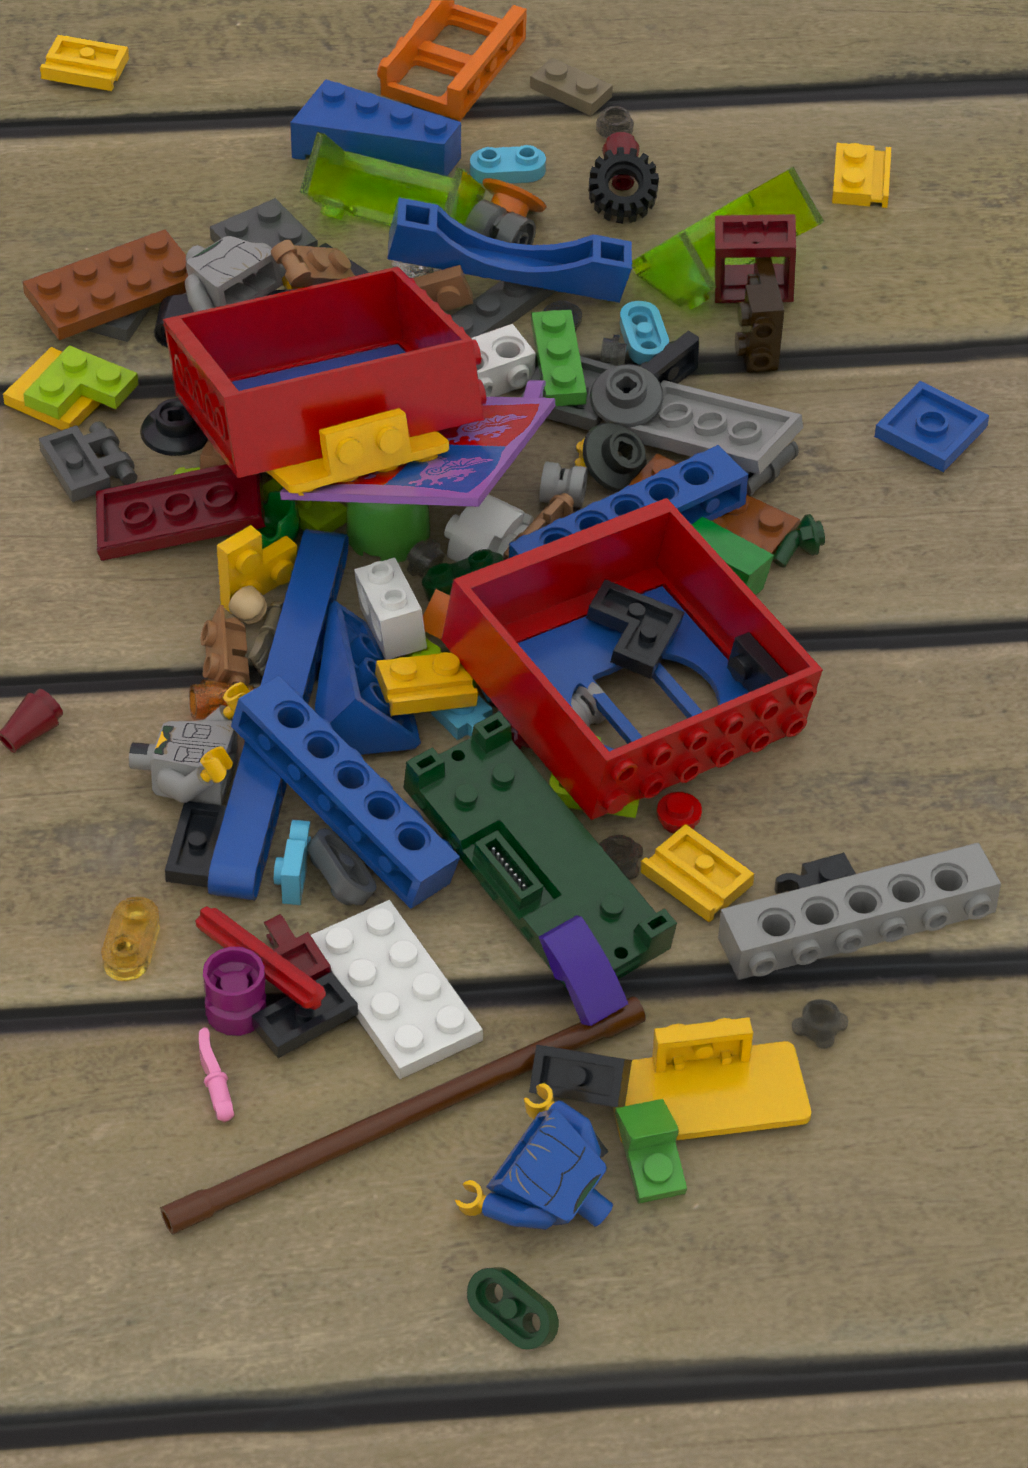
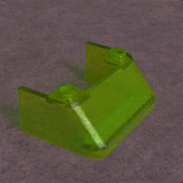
[300,132,486,226]
[632,167,824,310]

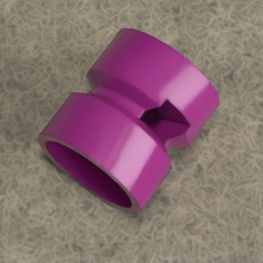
[203,947,267,1036]

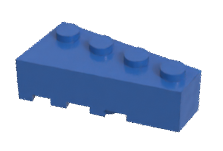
[290,79,461,180]

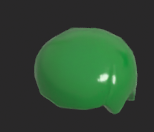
[256,491,300,549]

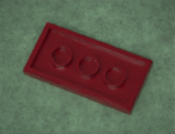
[96,464,265,561]

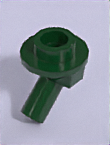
[772,514,825,568]

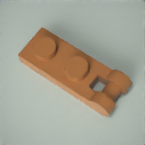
[271,239,355,287]

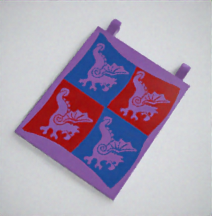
[280,380,556,507]

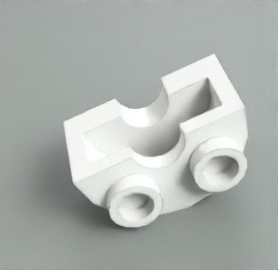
[444,494,534,562]

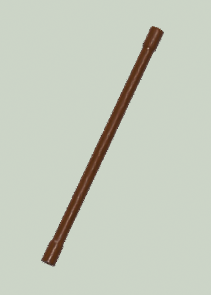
[160,996,646,1234]

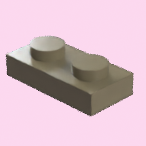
[530,58,613,116]

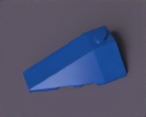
[315,601,421,755]

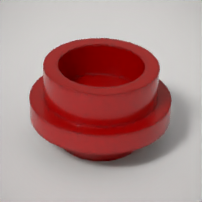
[657,792,702,834]

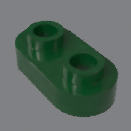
[422,549,504,602]
[467,1267,559,1350]

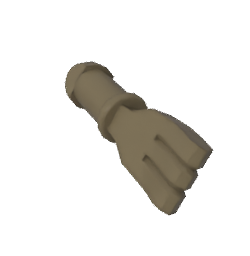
[248,601,283,676]

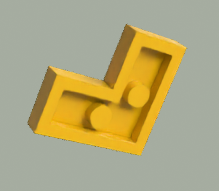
[217,525,297,614]

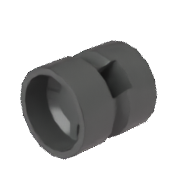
[464,199,536,245]

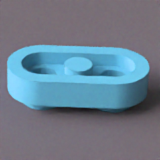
[470,145,546,184]
[620,301,669,365]

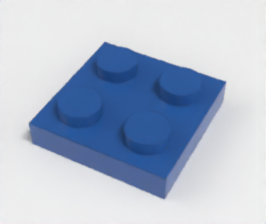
[874,381,989,472]

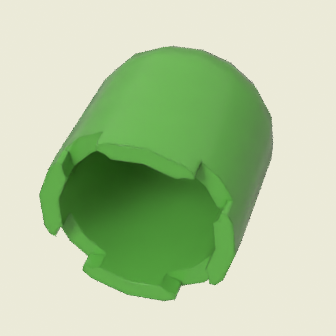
[346,502,430,562]

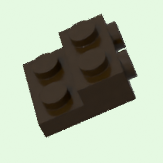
[735,257,784,372]

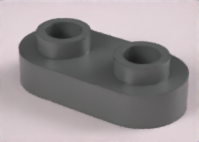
[307,828,377,906]

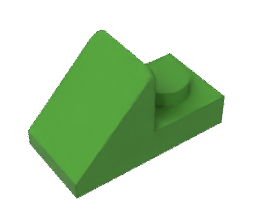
[615,1099,687,1204]

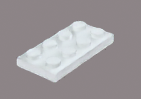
[311,900,483,1079]

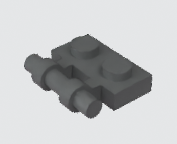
[39,421,137,502]

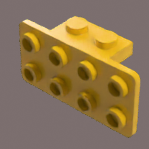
[266,408,450,496]
[613,1017,812,1142]

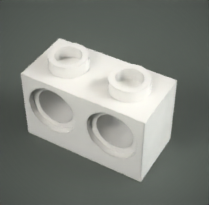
[471,324,536,397]
[354,558,427,660]

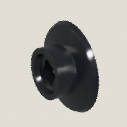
[140,398,208,456]

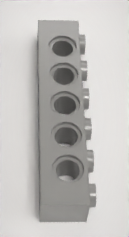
[718,842,1001,980]

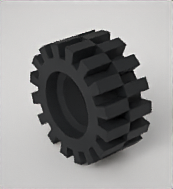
[588,147,659,224]

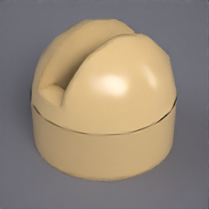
[229,586,267,624]

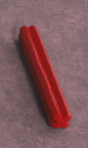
[195,906,326,1010]

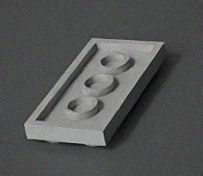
[625,380,803,474]

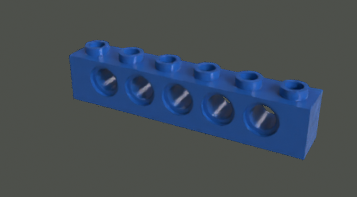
[509,445,748,558]
[231,675,460,909]

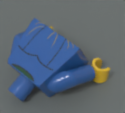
[455,1083,613,1230]

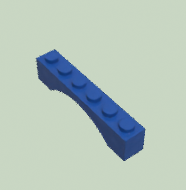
[387,197,632,303]

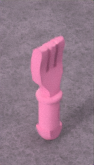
[199,1027,234,1122]

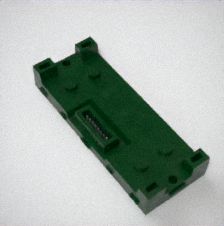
[403,711,677,990]

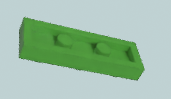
[531,310,587,406]

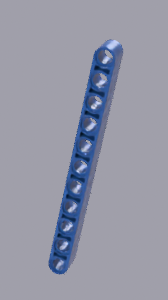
[208,529,349,901]

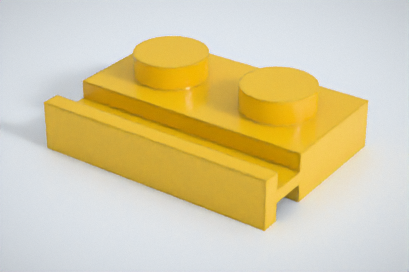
[40,35,129,91]
[832,143,892,208]
[375,652,478,716]
[641,824,754,922]

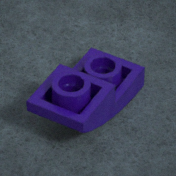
[539,915,628,1026]

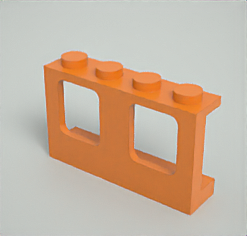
[377,0,527,121]

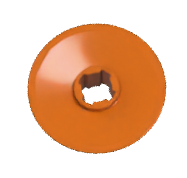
[483,178,547,217]

